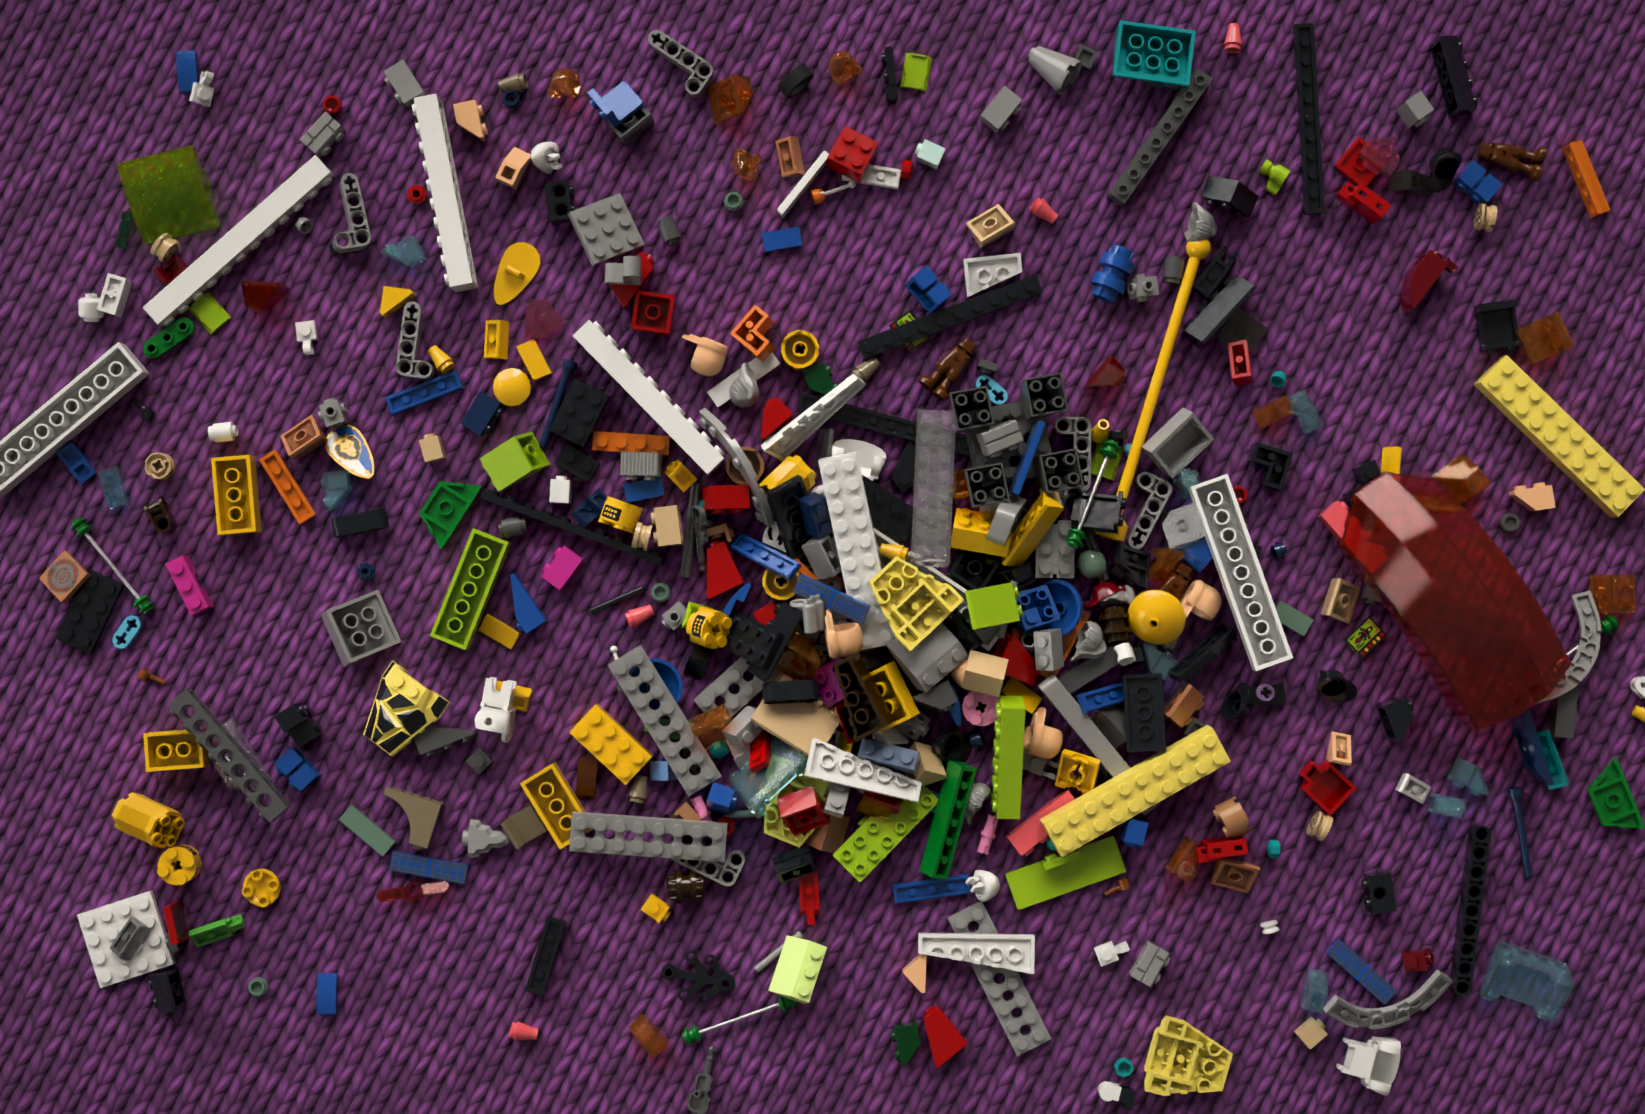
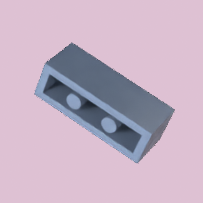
[858,738,921,776]

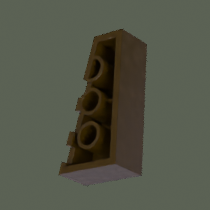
[834,652,895,742]

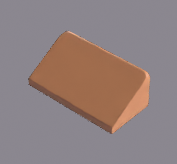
[775,136,805,178]

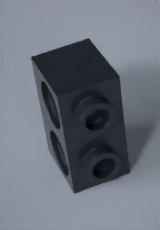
[545,180,576,224]

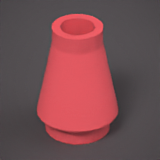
[1223,23,1243,54]
[1029,197,1058,224]
[624,604,654,628]
[509,1021,538,1040]

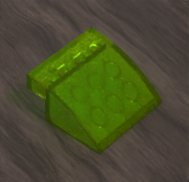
[117,145,220,245]

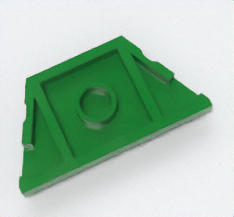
[419,481,483,549]
[1586,759,1645,829]

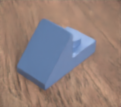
[650,760,678,781]

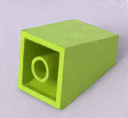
[480,432,551,492]
[965,582,1023,630]

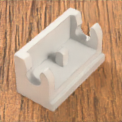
[97,273,133,318]

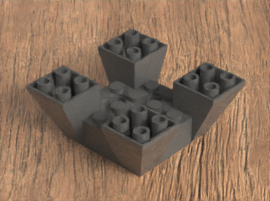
[949,372,1084,508]

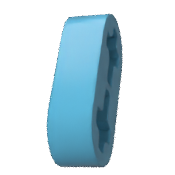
[975,375,1008,405]
[112,616,143,648]

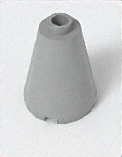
[1027,46,1082,95]

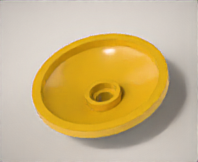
[1128,590,1186,644]

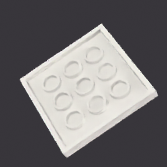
[77,890,175,988]

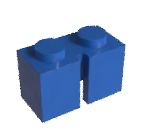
[1453,160,1502,204]
[905,266,952,314]
[274,746,321,791]
[707,782,738,816]
[1119,817,1149,848]

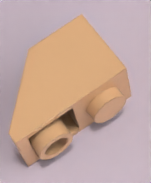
[453,100,488,142]
[495,147,531,190]
[1508,482,1556,511]

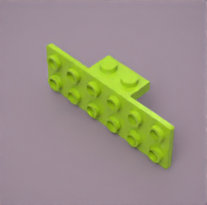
[833,786,938,882]
[1005,836,1126,910]

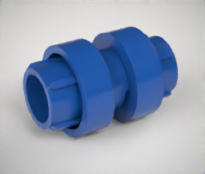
[1091,245,1135,303]

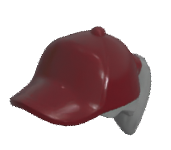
[1082,581,1135,611]

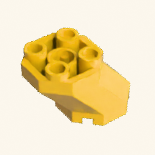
[759,455,816,515]
[112,792,185,848]

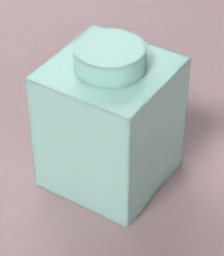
[915,139,946,169]

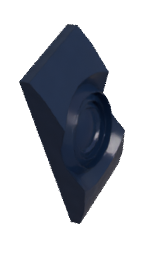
[1512,708,1554,785]

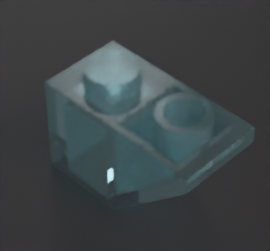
[380,235,427,267]
[1172,468,1200,500]
[321,470,352,512]
[1141,642,1178,682]
[1447,758,1489,797]
[1428,792,1466,819]
[1300,968,1328,1014]

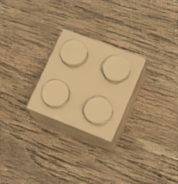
[651,505,684,548]

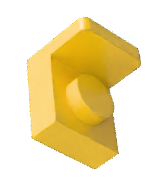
[664,460,697,492]
[640,893,671,924]

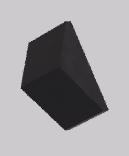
[683,644,714,680]

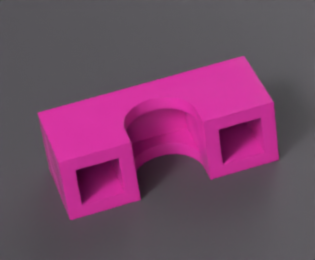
[165,555,214,616]

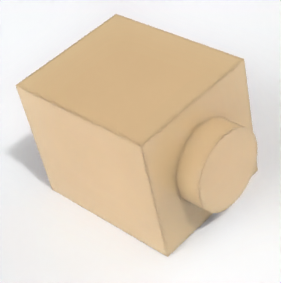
[419,433,447,464]
[1294,1017,1328,1050]

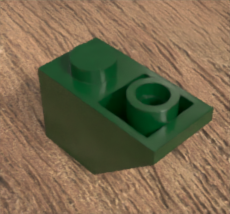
[802,362,837,396]
[891,1020,921,1066]

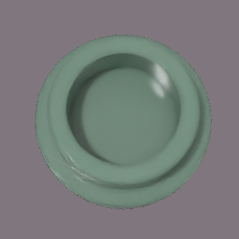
[724,192,743,211]
[651,583,670,602]
[248,977,268,997]

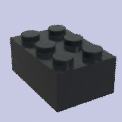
[549,378,611,448]

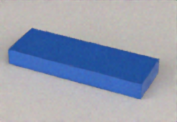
[1076,682,1124,714]

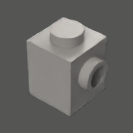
[661,601,687,630]

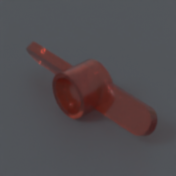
[377,881,450,902]

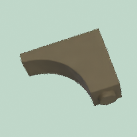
[384,786,444,850]

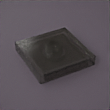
[1214,308,1268,354]
[1159,503,1206,551]

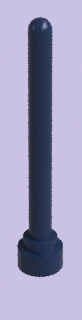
[539,359,578,448]
[1507,787,1533,879]

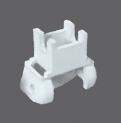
[832,439,887,481]
[475,677,517,743]
[1336,1036,1401,1096]

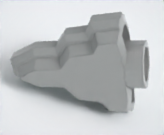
[462,819,510,858]

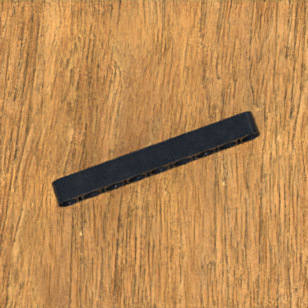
[1449,824,1491,997]

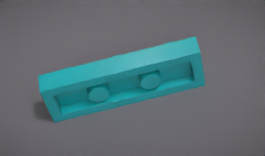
[1537,729,1569,790]

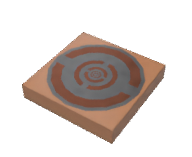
[39,550,91,604]

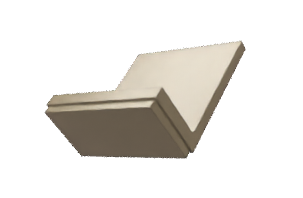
[500,805,547,850]

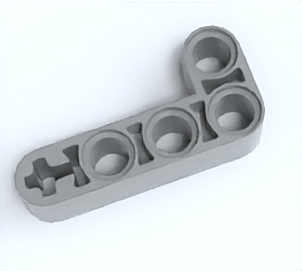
[648,30,714,99]
[333,173,371,253]
[605,256,642,285]
[396,302,435,380]
[1053,417,1091,491]
[1126,472,1172,549]
[986,495,1027,546]
[670,850,746,886]

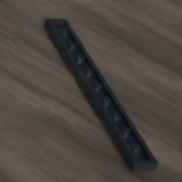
[1293,23,1325,215]
[857,274,1042,360]
[796,392,970,456]
[480,489,664,565]

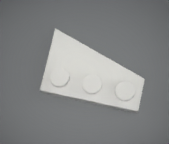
[963,253,1022,297]

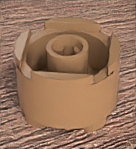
[726,447,765,485]
[1213,796,1253,840]

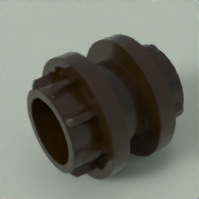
[1097,606,1133,645]
[667,869,704,904]

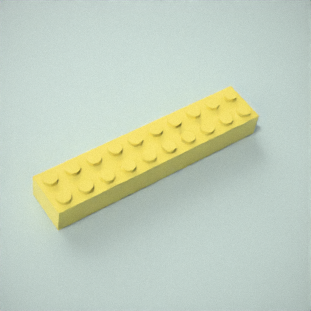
[1473,355,1645,518]
[1039,725,1231,857]

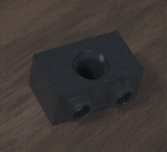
[1361,871,1396,914]

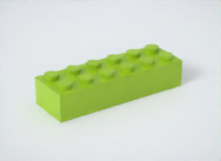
[430,528,512,650]
[991,695,1026,819]

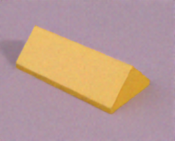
[1002,491,1064,567]

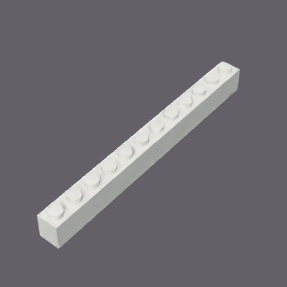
[142,155,335,327]

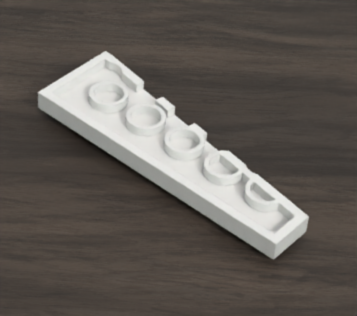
[761,374,866,461]
[804,738,922,803]
[918,933,1035,974]

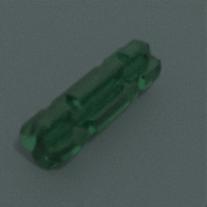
[115,211,133,249]

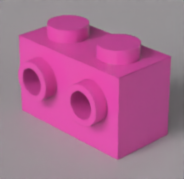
[541,546,584,591]

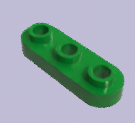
[143,317,195,359]

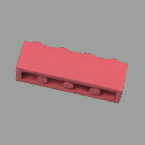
[1318,501,1390,574]
[1006,789,1075,856]

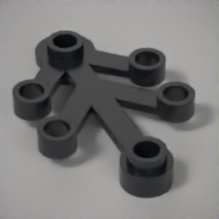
[661,951,735,1005]

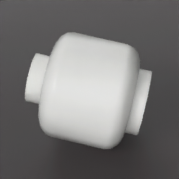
[78,293,104,322]

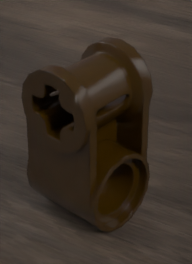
[144,496,177,534]

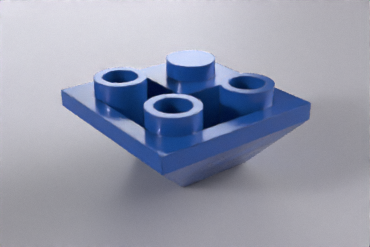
[1015,584,1061,637]

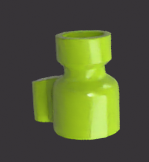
[1259,159,1290,195]

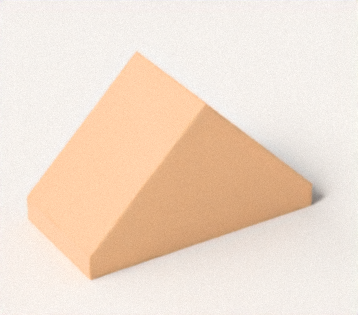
[1326,731,1352,766]
[902,954,927,993]

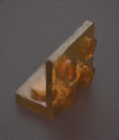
[1516,311,1574,364]
[1590,574,1636,613]
[689,704,733,750]

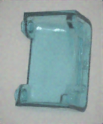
[728,735,808,819]
[1480,941,1574,1022]

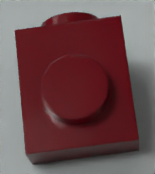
[154,255,188,284]
[1401,948,1434,972]

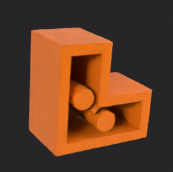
[730,305,775,363]

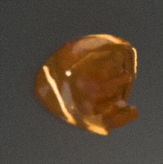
[828,50,862,85]
[547,68,580,98]
[732,148,762,180]

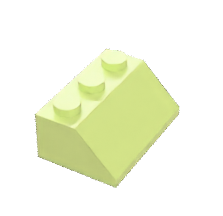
[768,935,827,1004]

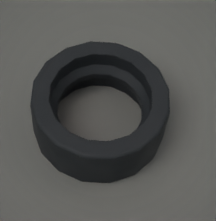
[778,63,814,99]

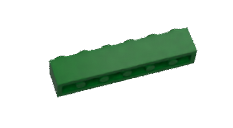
[919,760,977,880]

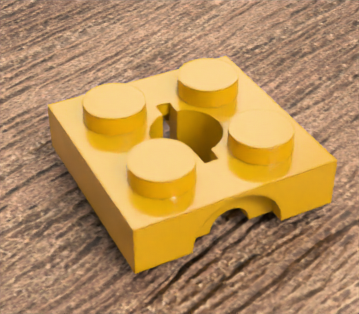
[1055,749,1101,794]

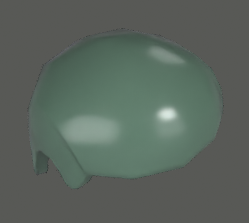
[1077,549,1106,579]

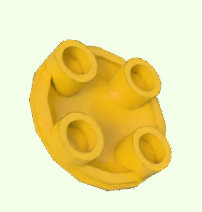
[493,368,531,406]
[242,869,281,907]

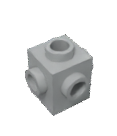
[1127,274,1159,302]
[318,398,349,429]
[897,711,931,741]

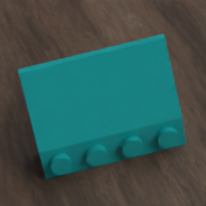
[1112,20,1196,87]

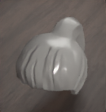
[1184,202,1217,242]
[729,362,760,408]
[1070,621,1107,662]
[965,783,991,825]

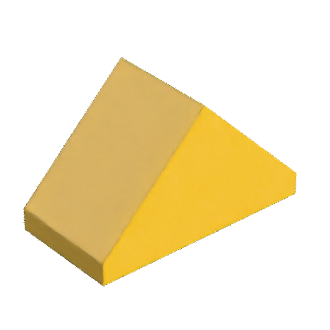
[380,286,416,318]

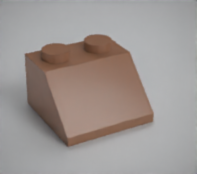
[1164,683,1204,728]

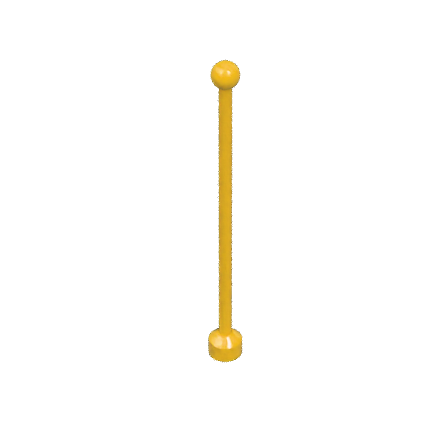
[1094,239,1211,542]

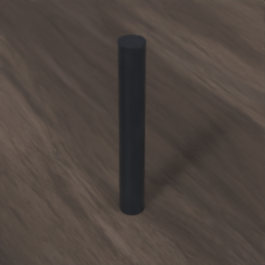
[589,585,645,615]

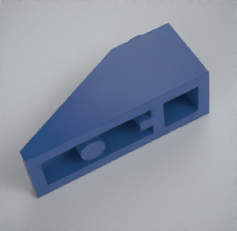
[510,573,548,634]

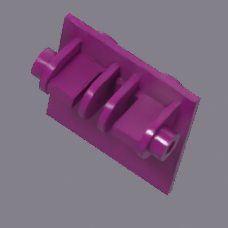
[811,657,845,708]

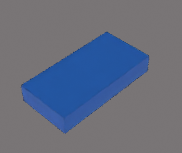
[762,226,802,253]
[623,477,665,503]

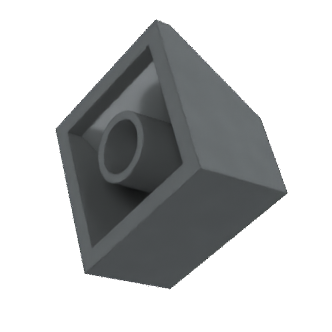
[912,680,958,713]

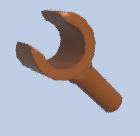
[137,669,166,685]
[1104,877,1129,896]

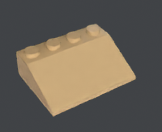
[750,671,839,756]

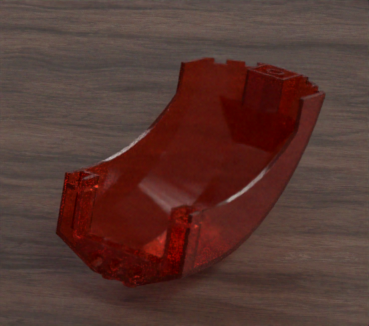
[1338,471,1572,731]

